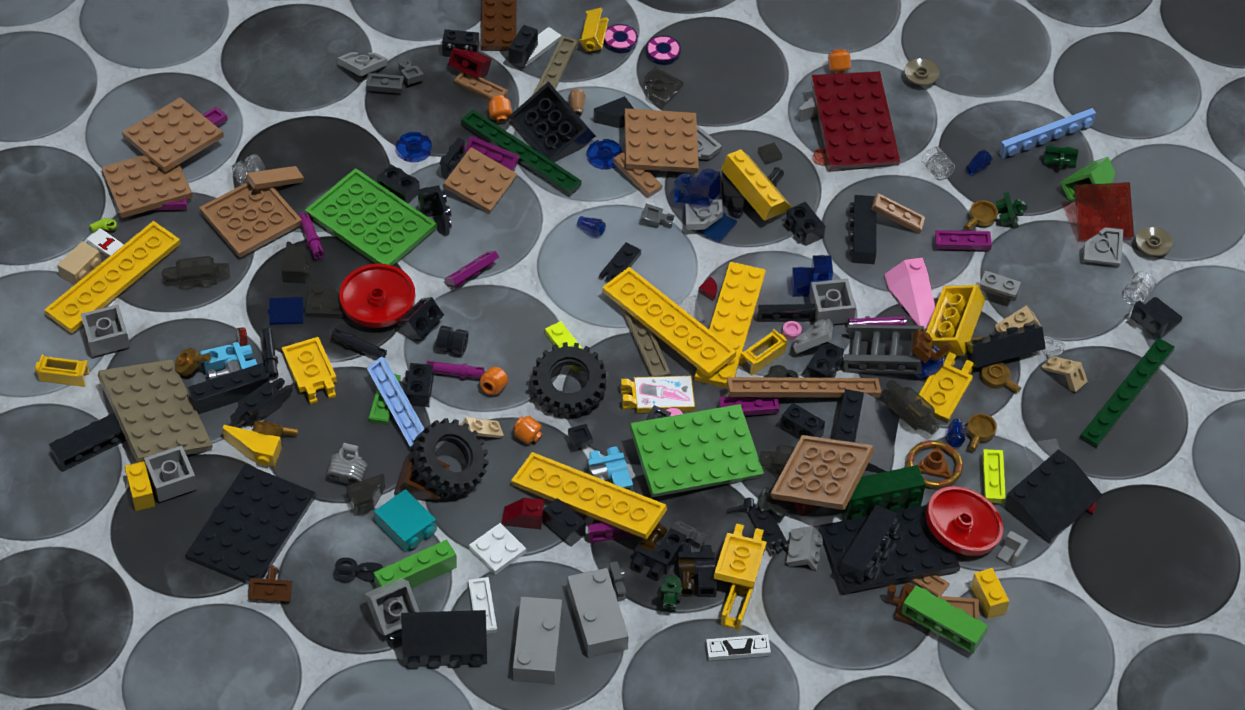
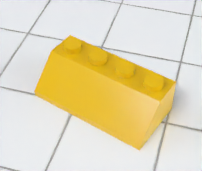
[721,149,792,221]
[926,285,985,356]

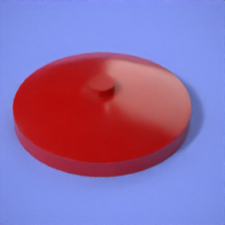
[339,264,416,328]
[925,486,1003,556]

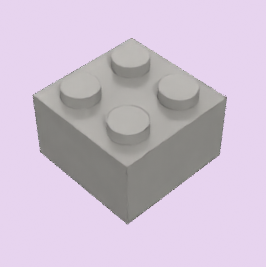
[809,278,856,324]
[81,304,130,357]
[144,445,197,502]
[364,578,420,635]

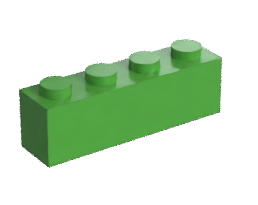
[374,540,457,588]
[901,585,988,654]

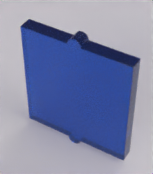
[695,213,737,243]
[268,297,305,325]

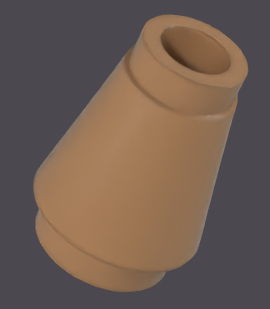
[568,89,586,116]

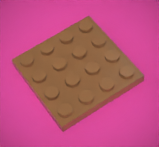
[122,97,224,172]
[624,108,699,173]
[101,155,193,218]
[199,182,302,258]
[770,435,875,510]

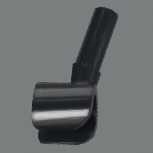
[727,497,755,514]

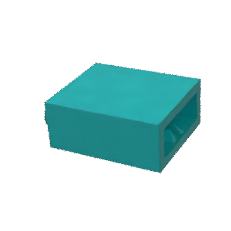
[374,489,437,553]

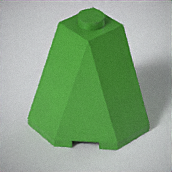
[1060,157,1115,210]

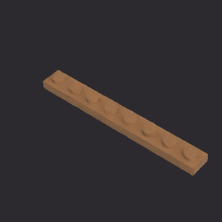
[726,377,882,398]

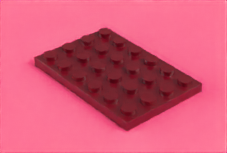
[810,71,901,169]

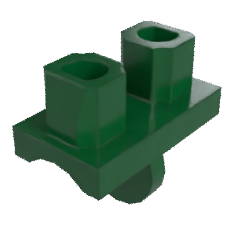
[1043,145,1079,169]
[995,192,1027,228]
[661,575,682,612]

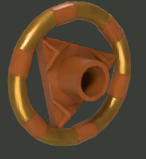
[906,440,963,489]

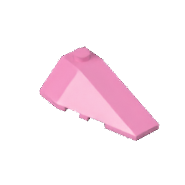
[884,257,935,331]

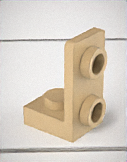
[995,305,1042,333]
[1042,357,1088,392]
[460,417,504,438]

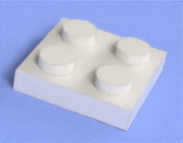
[469,523,526,575]

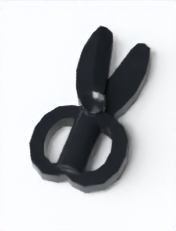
[334,557,383,582]

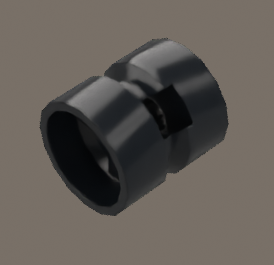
[436,325,469,355]

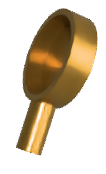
[964,200,998,231]
[174,348,211,376]
[981,362,1021,393]
[967,414,997,452]
[253,421,298,436]

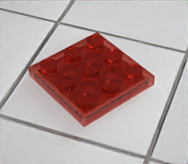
[1074,182,1134,240]

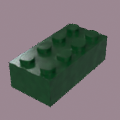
[840,465,926,520]

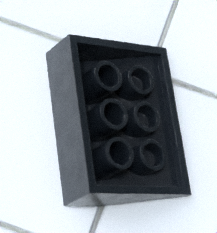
[509,81,596,162]
[835,389,900,473]
[1005,449,1102,542]
[401,610,487,668]

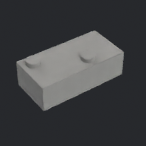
[567,568,629,658]
[513,597,562,684]

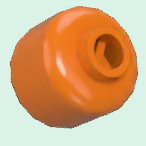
[828,49,851,74]
[488,95,512,123]
[480,366,508,395]
[513,416,543,445]

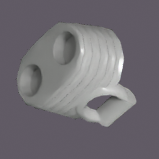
[327,443,368,486]

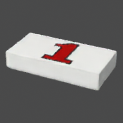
[87,228,124,257]

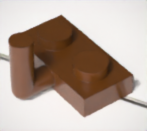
[911,328,952,363]
[249,565,292,602]
[886,583,925,626]

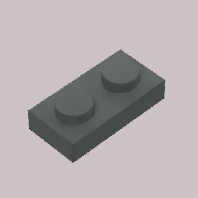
[366,73,404,94]

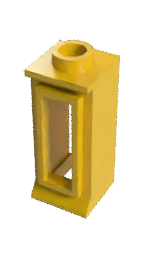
[579,8,609,52]
[739,329,787,376]
[35,354,90,387]
[721,583,755,631]

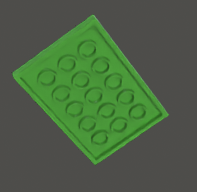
[305,168,437,266]
[629,404,764,497]

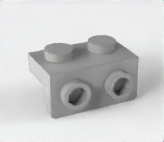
[980,271,1021,301]
[786,526,823,570]

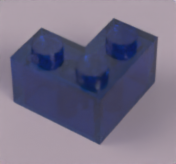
[674,168,721,206]
[791,255,833,297]

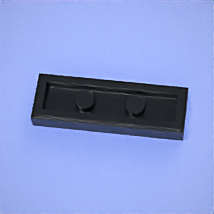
[757,304,815,322]

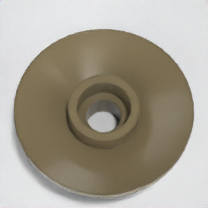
[904,59,940,86]
[1136,226,1173,256]

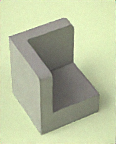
[997,531,1028,568]

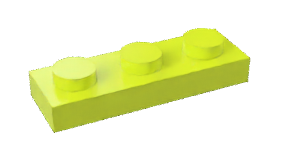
[545,321,583,372]
[982,449,1006,503]

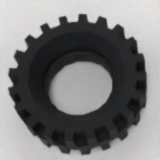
[532,342,606,419]
[409,418,489,498]

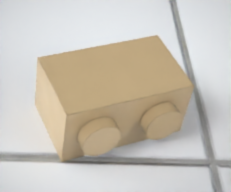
[57,241,102,285]

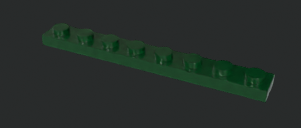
[461,110,582,195]
[1080,337,1175,449]

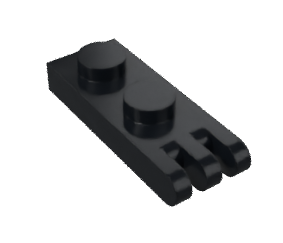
[599,242,642,282]
[749,507,789,556]

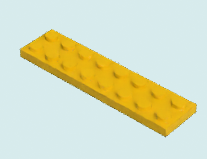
[44,221,181,334]
[694,262,766,388]
[602,267,736,377]
[511,452,667,539]

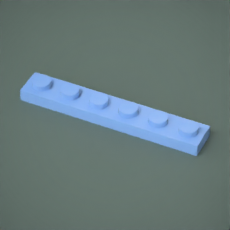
[999,108,1096,158]
[367,357,436,450]

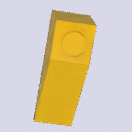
[223,425,282,467]

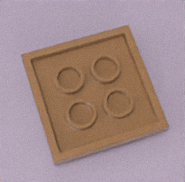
[443,147,517,214]

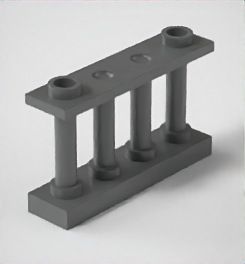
[843,324,925,374]

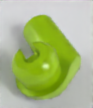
[89,218,117,233]

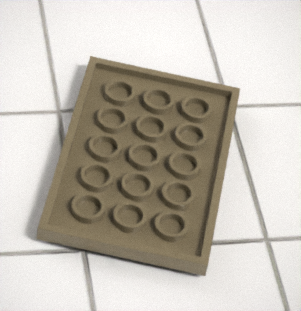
[97,359,213,463]

